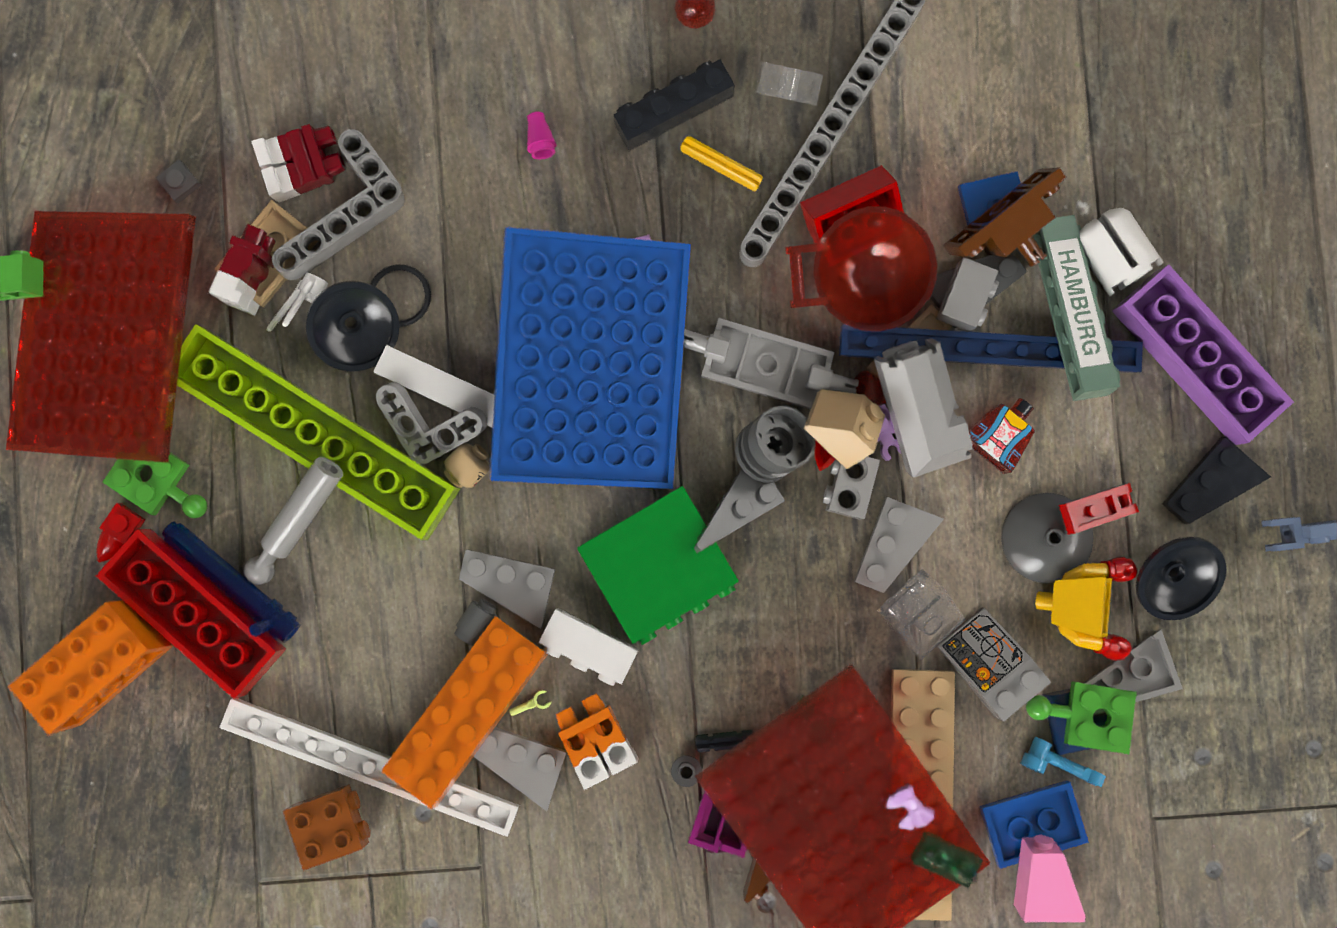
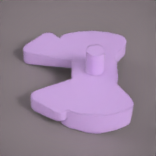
[887,785,934,830]

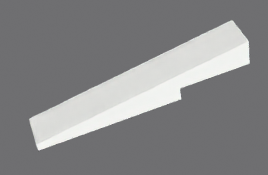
[373,345,494,428]

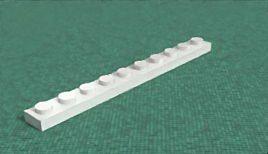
[220,698,520,837]

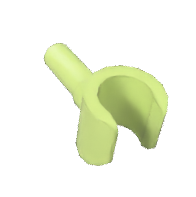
[509,690,551,716]

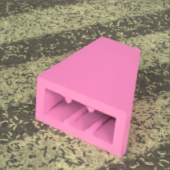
[1014,835,1086,922]

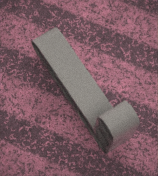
[272,129,405,280]

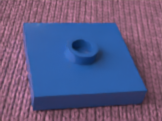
[957,171,1021,225]

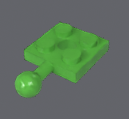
[103,432,207,519]
[1026,681,1136,754]

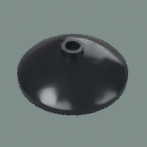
[306,281,400,372]
[1136,537,1227,620]

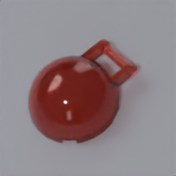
[785,206,938,331]

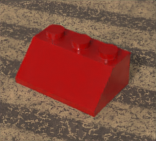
[800,165,908,267]

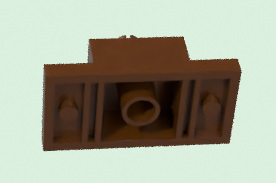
[943,167,1067,267]

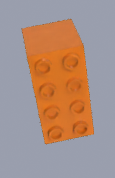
[8,600,174,735]

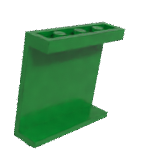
[577,486,739,645]

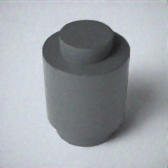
[454,599,498,646]

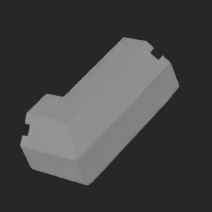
[874,339,972,478]

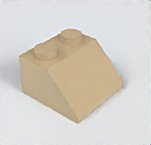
[804,389,885,469]

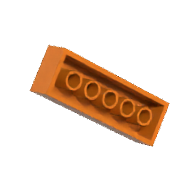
[381,616,548,809]

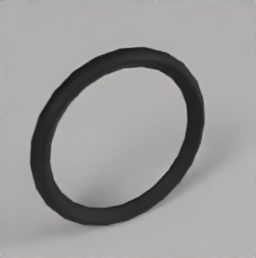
[370,264,431,327]

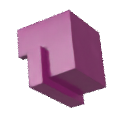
[688,781,760,858]

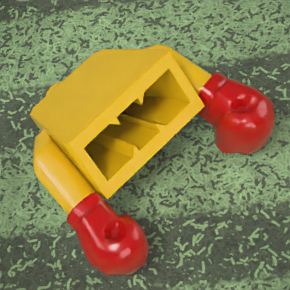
[1035,557,1138,660]

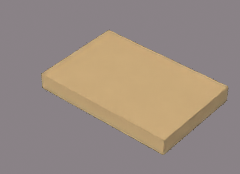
[215,200,318,308]

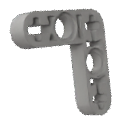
[376,382,487,464]

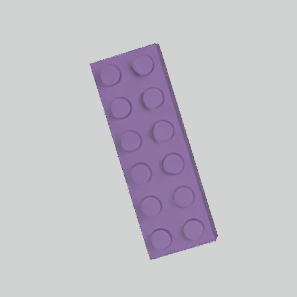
[1112,264,1294,445]

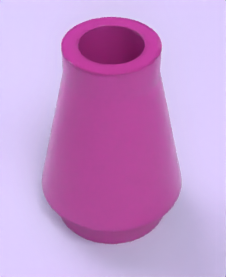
[527,112,557,160]

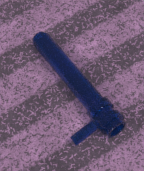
[162,521,301,643]

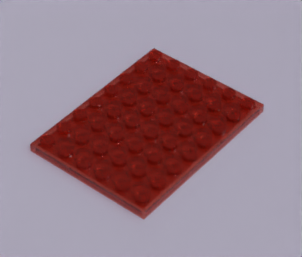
[6,211,196,463]
[695,664,991,928]

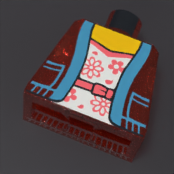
[968,398,1035,474]

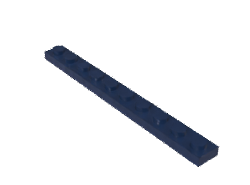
[839,324,1143,373]

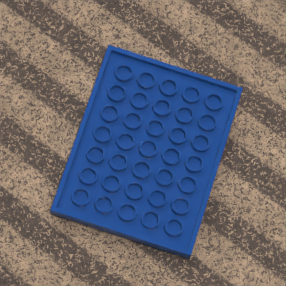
[489,227,691,489]

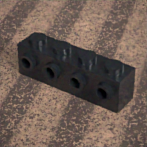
[613,59,735,152]

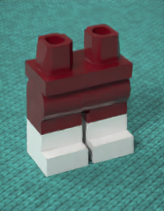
[251,124,346,203]
[208,224,276,316]

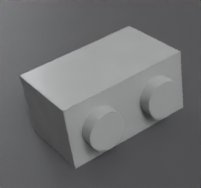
[936,257,999,332]

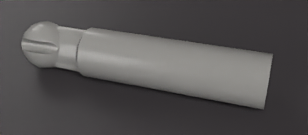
[244,457,343,585]

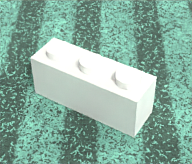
[539,608,639,686]

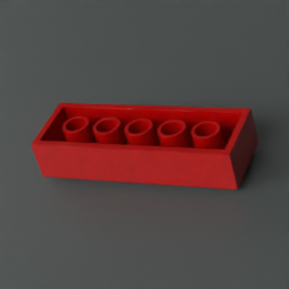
[96,529,286,699]

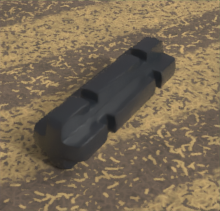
[695,730,756,752]

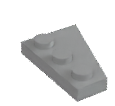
[854,497,944,593]
[459,549,555,629]
[1084,629,1183,714]
[474,727,567,811]

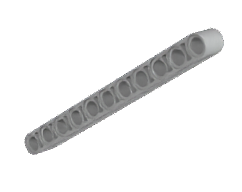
[739,0,926,267]

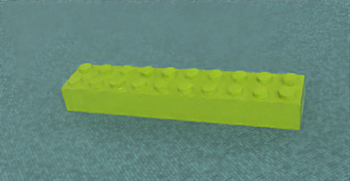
[162,324,461,540]

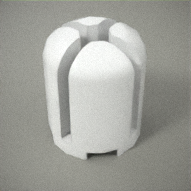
[1079,208,1164,296]

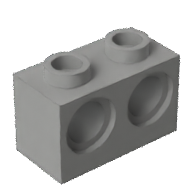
[823,457,880,520]

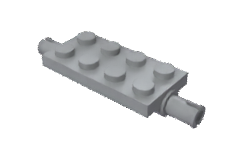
[683,318,859,409]

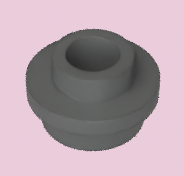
[671,755,702,787]

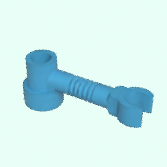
[1020,737,1106,788]

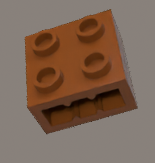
[283,784,371,871]

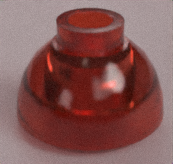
[675,0,716,28]
[852,370,886,406]

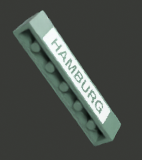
[1032,215,1120,401]

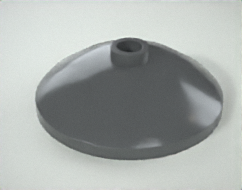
[1001,493,1094,584]

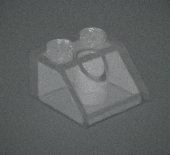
[877,569,965,660]

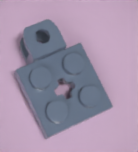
[1261,517,1337,551]

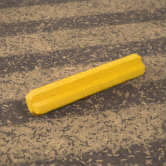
[680,136,763,191]

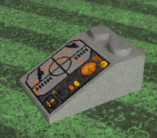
[937,608,1051,722]

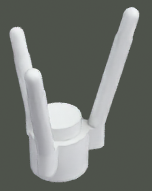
[267,272,328,332]

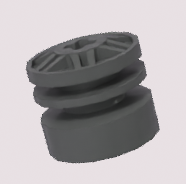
[735,406,816,483]

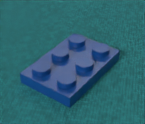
[979,780,1089,869]

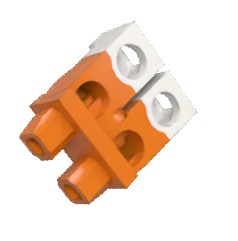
[556,693,639,790]

